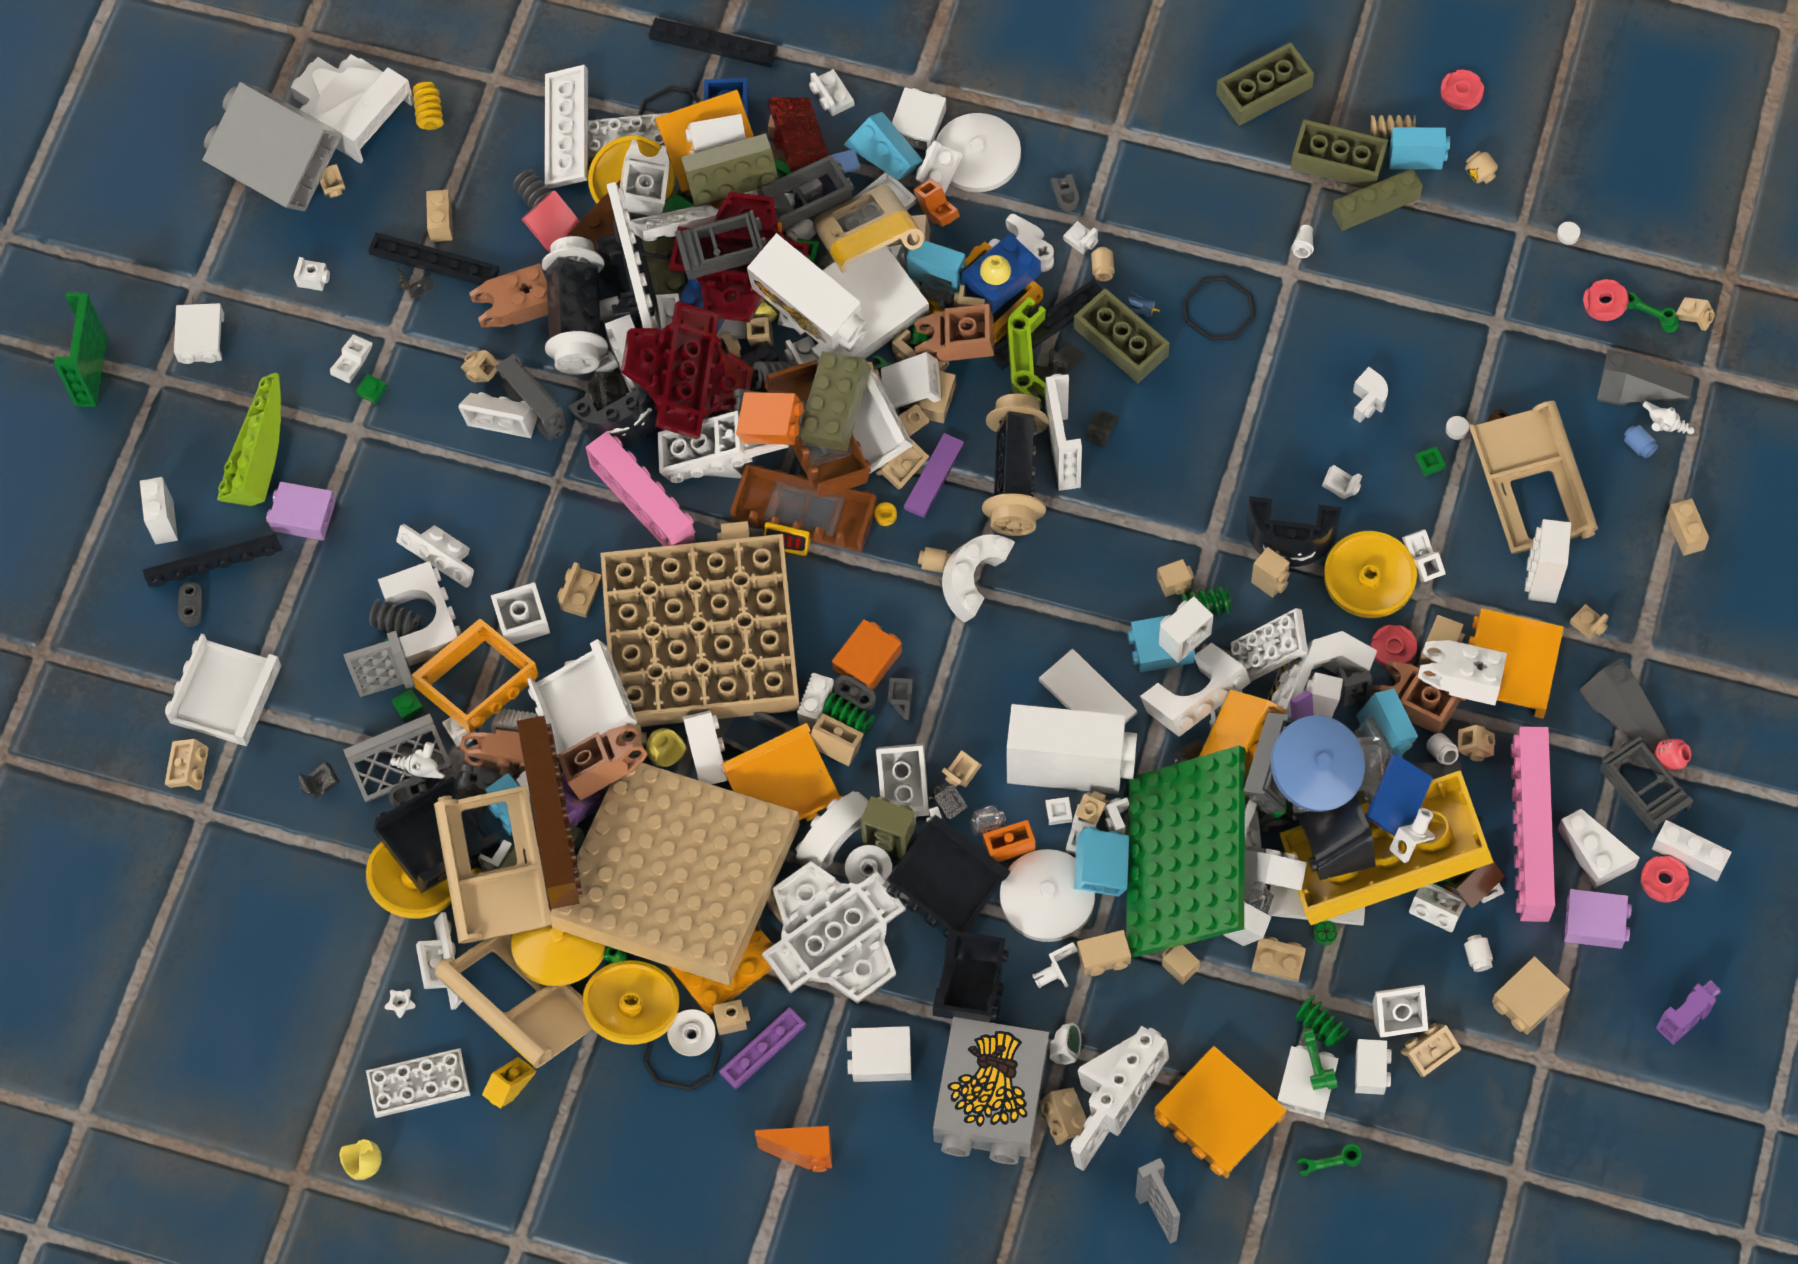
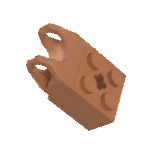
[469,263,548,327]
[915,304,994,362]
[1370,661,1462,734]
[557,725,647,801]
[460,729,525,777]

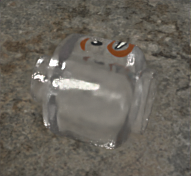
[970,806,1006,839]

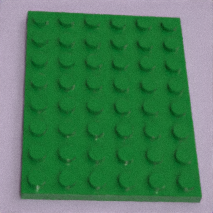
[1126,745,1245,958]

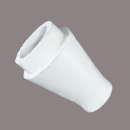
[1292,225,1314,258]

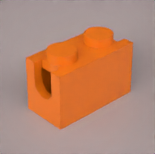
[983,820,1035,862]

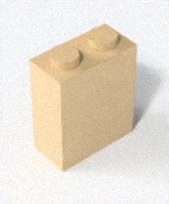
[1492,956,1570,1035]

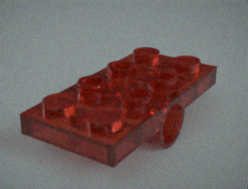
[768,97,829,172]

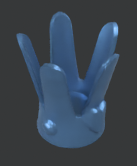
[1129,291,1160,318]

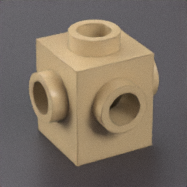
[461,350,499,383]
[1458,725,1495,761]

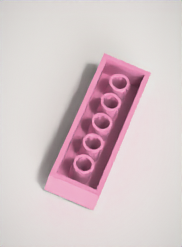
[586,431,696,546]

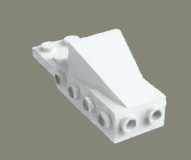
[658,411,789,483]
[1071,1026,1169,1171]

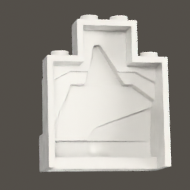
[291,54,414,164]

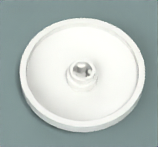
[936,113,1021,192]
[1000,849,1095,942]

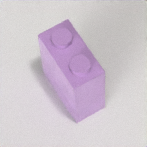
[266,482,336,541]
[1564,889,1632,949]

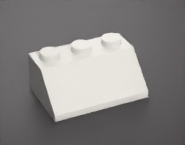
[458,392,538,438]

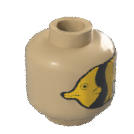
[1465,151,1498,184]

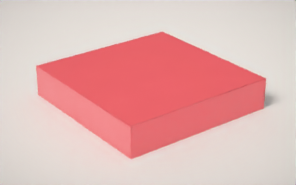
[521,191,580,253]

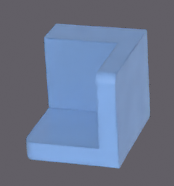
[832,149,860,175]

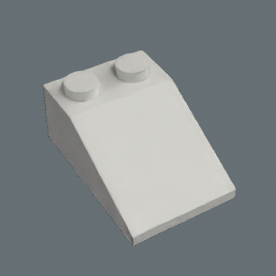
[876,743,929,817]

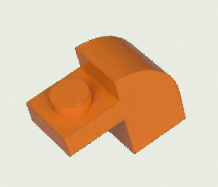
[913,179,960,227]

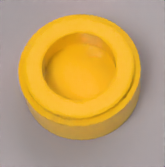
[874,502,897,526]

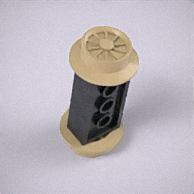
[982,394,1049,536]

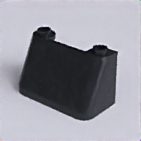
[596,234,656,328]
[1289,794,1376,880]

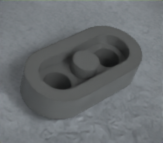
[178,582,203,627]
[833,675,876,712]

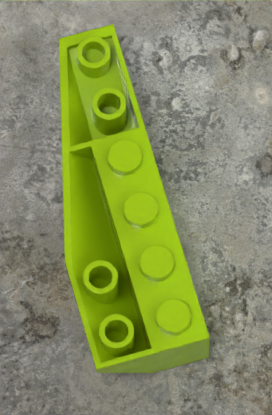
[217,372,281,506]

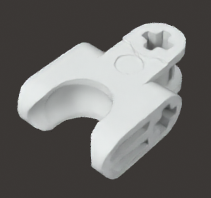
[988,214,1054,272]

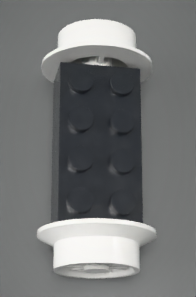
[542,236,608,375]

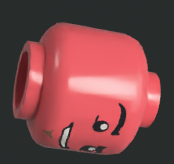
[1654,739,1691,770]

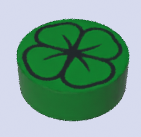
[1313,920,1338,945]

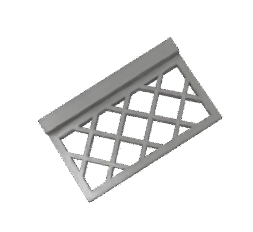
[343,631,415,697]
[343,714,452,803]
[1135,1158,1180,1244]

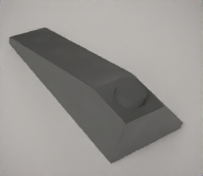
[1597,350,1694,406]
[1579,658,1670,753]

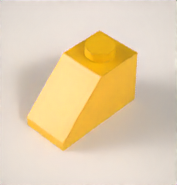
[482,1057,537,1109]

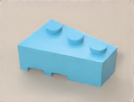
[844,112,923,180]

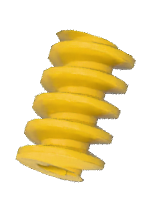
[412,82,444,130]

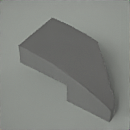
[888,677,913,721]

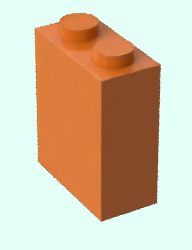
[736,392,804,445]
[832,619,902,690]

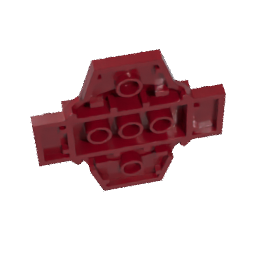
[669,192,809,323]
[621,301,753,440]

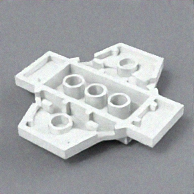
[762,861,906,1004]

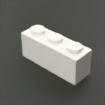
[683,710,728,785]
[1652,820,1732,881]

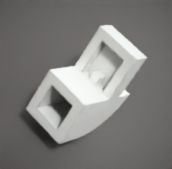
[1353,367,1388,423]
[1402,529,1446,582]

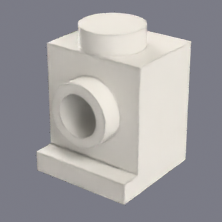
[294,257,330,291]

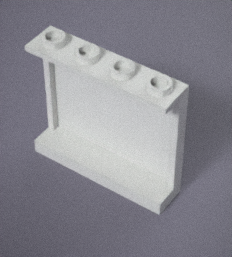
[803,370,914,473]
[1045,374,1082,491]
[165,634,282,746]
[527,639,638,757]

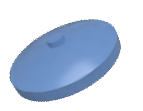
[1270,715,1365,812]

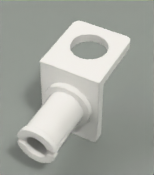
[1390,808,1435,863]
[1032,942,1078,988]

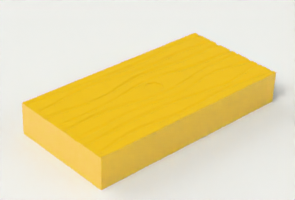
[1280,770,1494,925]

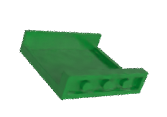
[54,292,108,407]

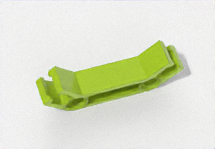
[1007,296,1046,408]

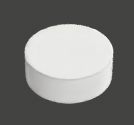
[1557,222,1580,245]
[1446,416,1469,440]

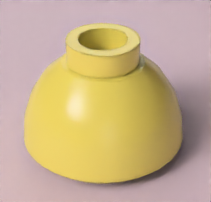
[980,255,1011,285]

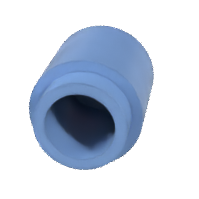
[1624,425,1658,459]

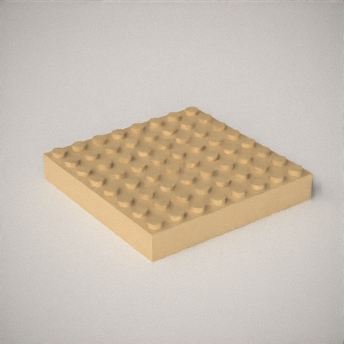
[601,534,800,727]
[549,763,800,986]

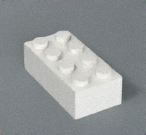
[1525,519,1571,604]

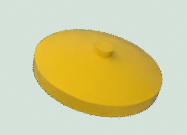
[588,136,676,204]
[1324,531,1417,618]
[366,842,451,919]
[511,903,607,986]
[583,960,679,1045]

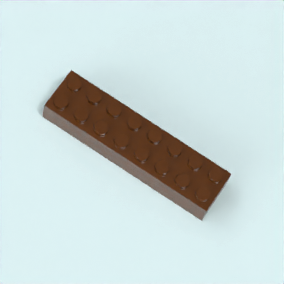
[517,715,583,909]

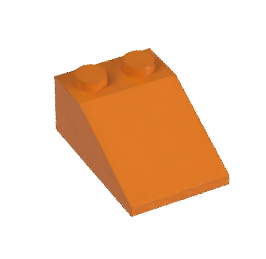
[755,1126,832,1172]

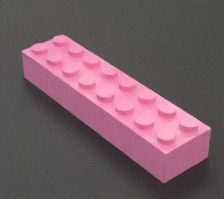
[1510,727,1555,922]

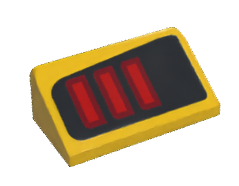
[764,522,811,556]

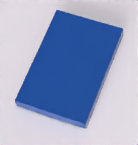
[1366,754,1433,841]

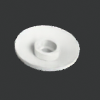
[845,845,892,884]
[667,1009,716,1056]

